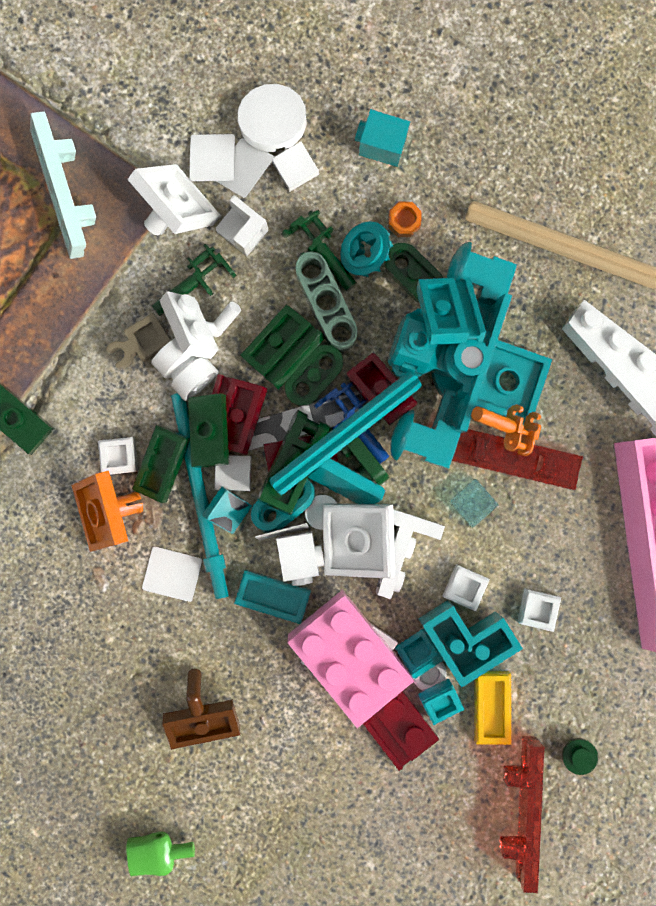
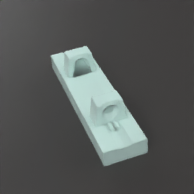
[30,111,96,259]

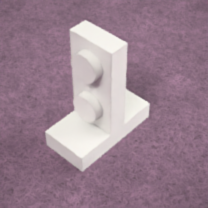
[375,509,445,599]

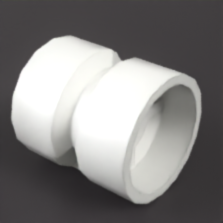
[151,338,219,401]

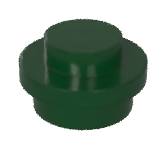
[562,738,598,775]

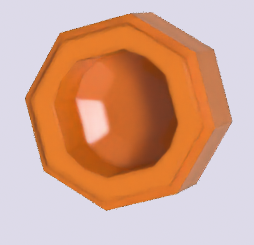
[388,201,421,237]

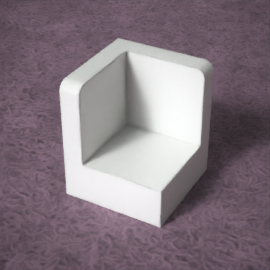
[216,195,268,256]

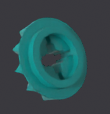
[340,221,393,277]

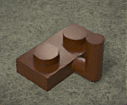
[162,669,240,750]

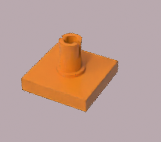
[71,471,143,552]

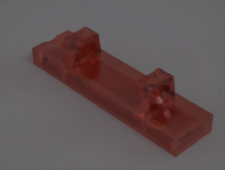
[452,429,583,490]
[500,736,545,893]

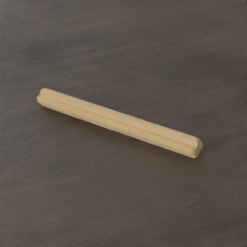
[465,201,656,289]

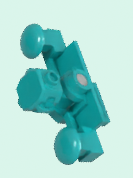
[388,242,553,469]

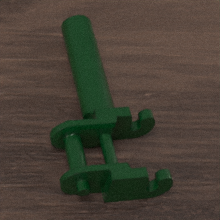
[281,210,357,291]
[151,244,237,316]

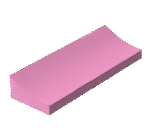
[614,438,656,652]

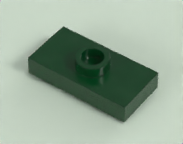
[0,383,55,455]
[188,393,229,468]
[132,425,190,503]

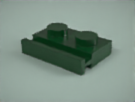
[240,304,325,390]

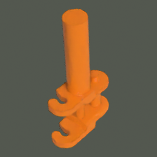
[471,404,541,456]

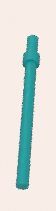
[171,393,229,599]

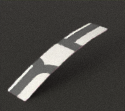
[249,392,368,450]

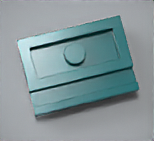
[416,277,486,345]

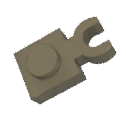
[106,313,171,369]

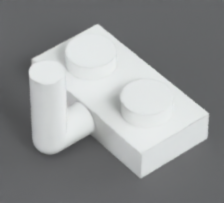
[160,291,241,359]

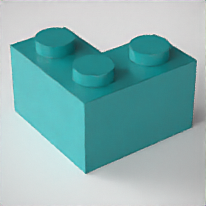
[418,600,523,688]

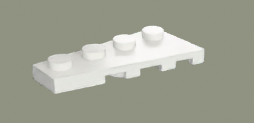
[562,300,656,436]

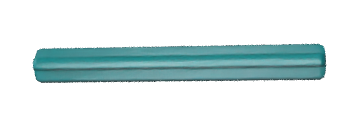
[270,372,422,495]

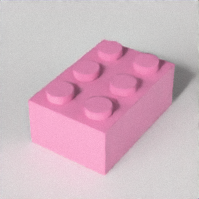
[287,589,414,728]

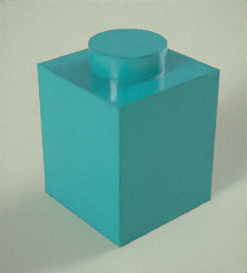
[355,109,411,167]

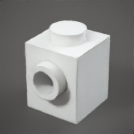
[276,531,324,586]

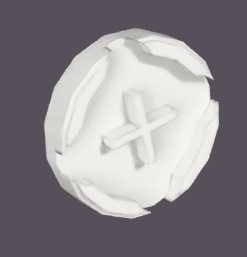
[238,84,307,152]

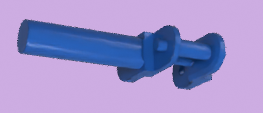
[314,382,389,464]

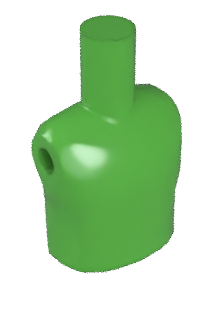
[126,831,195,877]

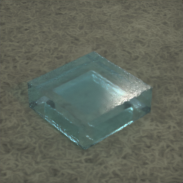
[448,479,499,528]

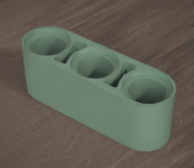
[295,252,358,352]

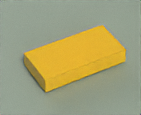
[474,671,512,745]

